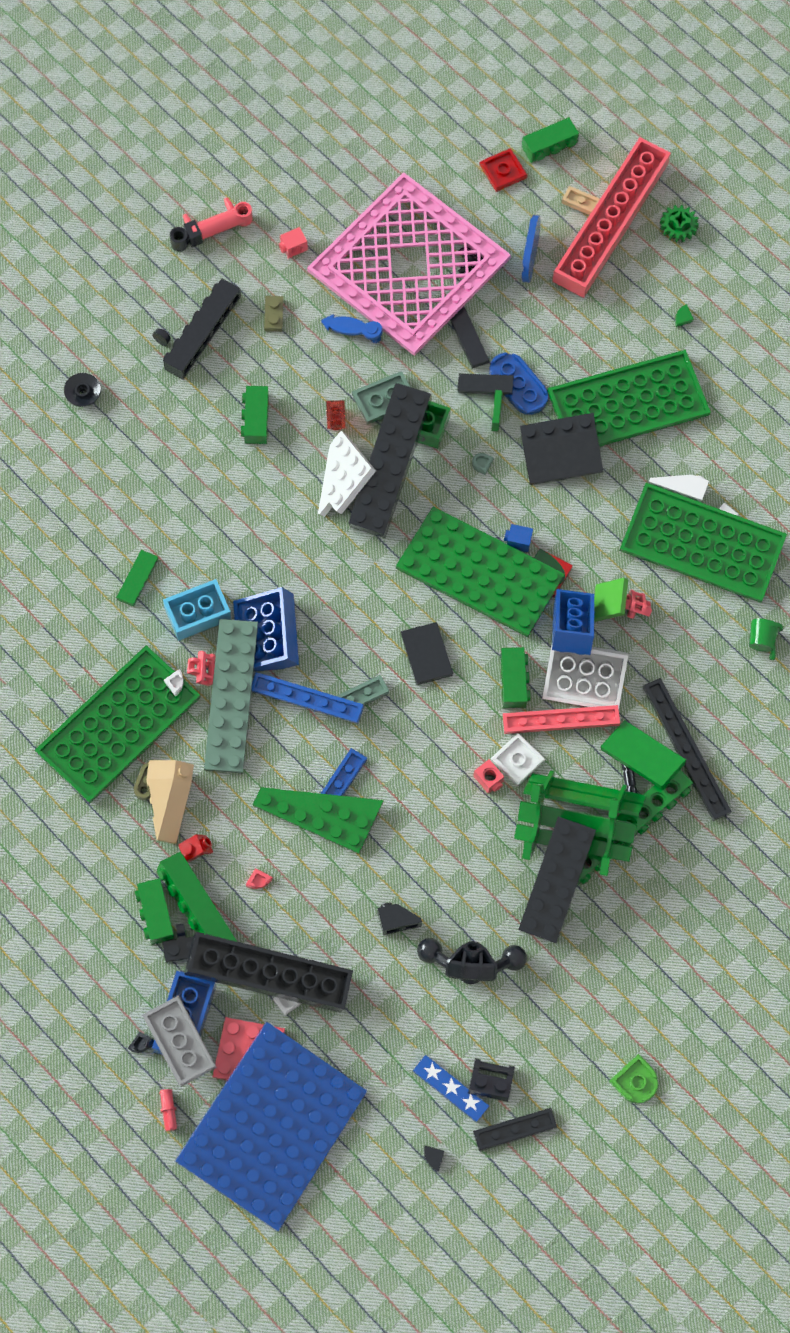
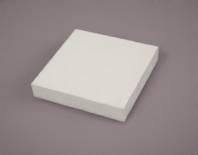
[491,733,546,787]

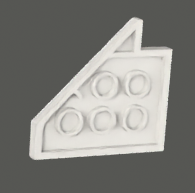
[318,431,376,517]

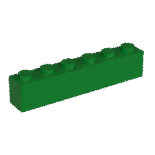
[157,851,237,942]

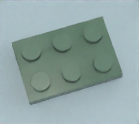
[352,371,410,425]

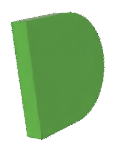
[609,1054,658,1104]

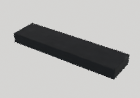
[450,306,489,369]
[473,1108,557,1152]

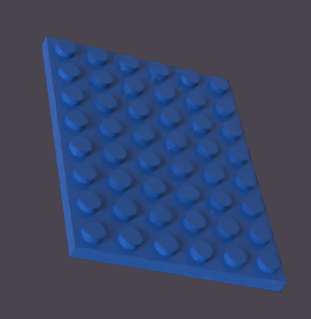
[174,1022,367,1231]

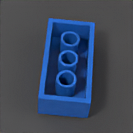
[552,589,594,655]
[152,971,216,1055]

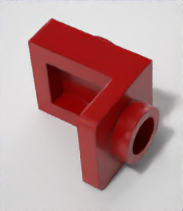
[178,834,213,863]

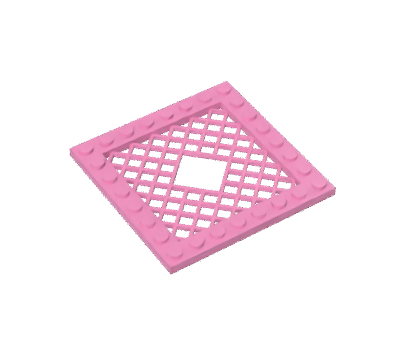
[307,173,511,356]

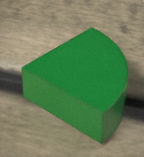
[675,304,694,327]

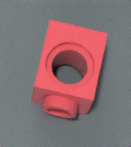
[279,227,308,258]
[473,759,504,794]

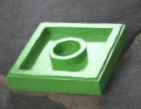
[594,578,628,622]

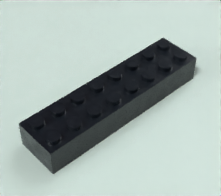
[348,383,432,538]
[184,932,353,1013]

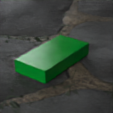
[491,390,503,432]

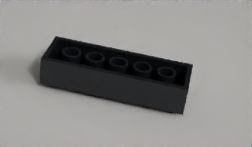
[518,816,597,943]

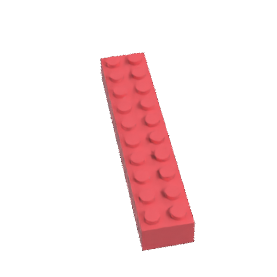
[552,137,671,298]

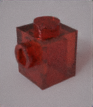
[326,400,345,430]

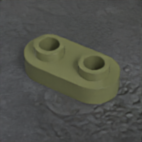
[134,762,151,800]

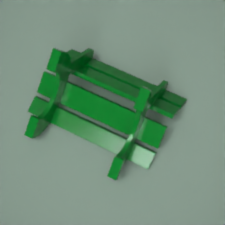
[514,770,646,876]

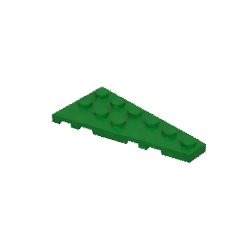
[252,787,384,854]

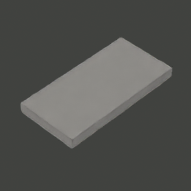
[142,996,217,1087]

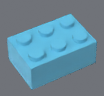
[163,579,231,641]

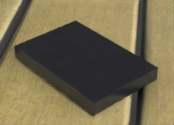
[400,622,453,685]

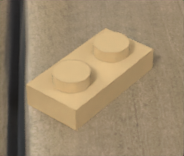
[561,186,600,215]

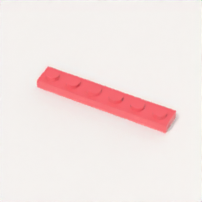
[502,705,620,734]

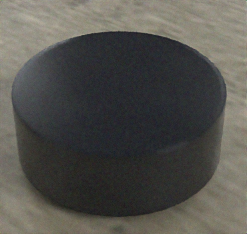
[152,328,171,346]

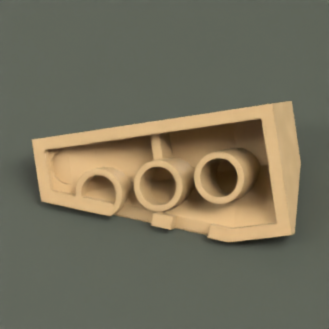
[146,760,194,844]

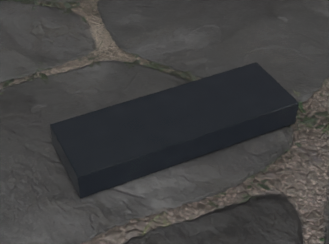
[457,373,514,395]

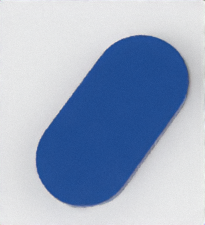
[522,215,541,283]
[489,353,548,415]

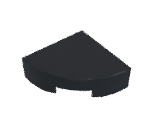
[128,1032,154,1053]
[424,1145,444,1172]

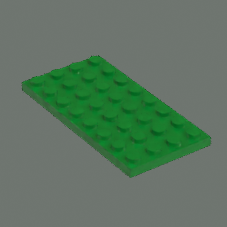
[547,349,711,447]
[619,483,787,603]
[396,506,565,637]
[35,645,201,804]

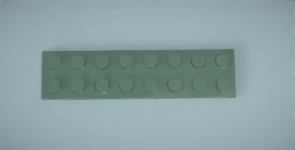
[204,619,258,773]

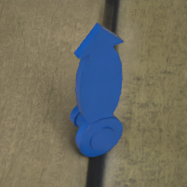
[321,314,383,343]

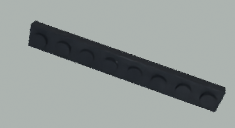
[643,678,732,821]

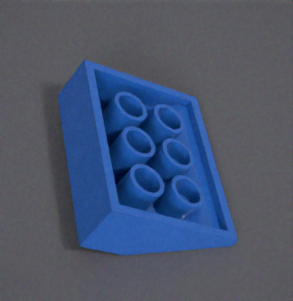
[233,587,299,672]

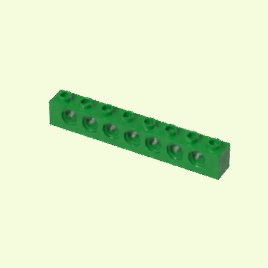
[577,769,693,886]

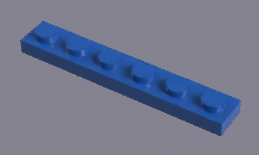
[252,672,364,724]

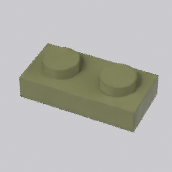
[264,296,284,332]

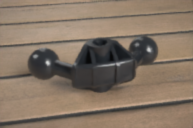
[417,938,527,984]

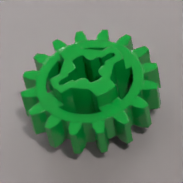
[660,205,699,242]

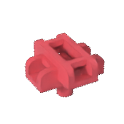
[625,589,652,619]
[187,651,216,686]

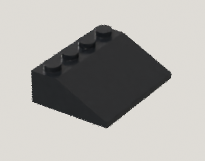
[520,413,603,485]

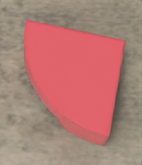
[246,868,273,889]

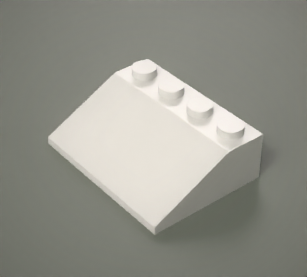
[542,645,628,709]

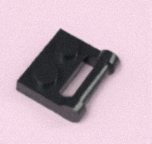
[468,1058,515,1102]

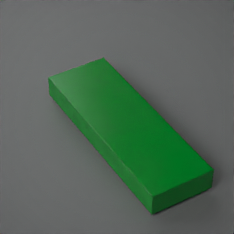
[116,550,159,607]

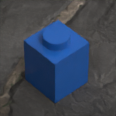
[504,524,533,553]

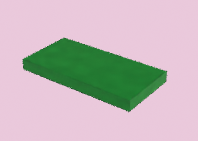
[600,720,686,789]

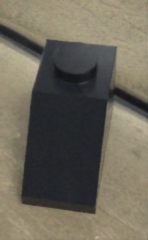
[377,903,422,936]

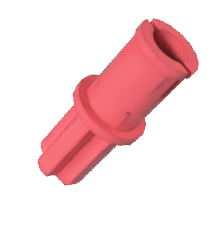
[160,1089,177,1131]

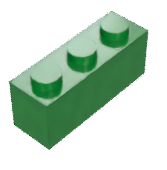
[521,117,579,163]
[241,386,269,444]
[500,647,530,708]
[135,878,175,945]

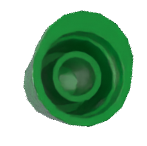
[749,618,784,660]

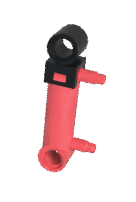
[170,198,253,252]

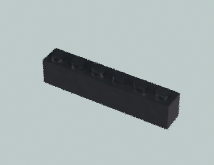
[163,278,241,380]

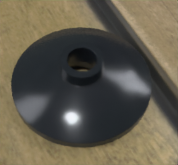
[64,373,101,407]

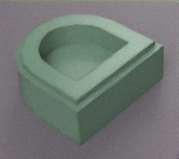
[472,453,494,475]

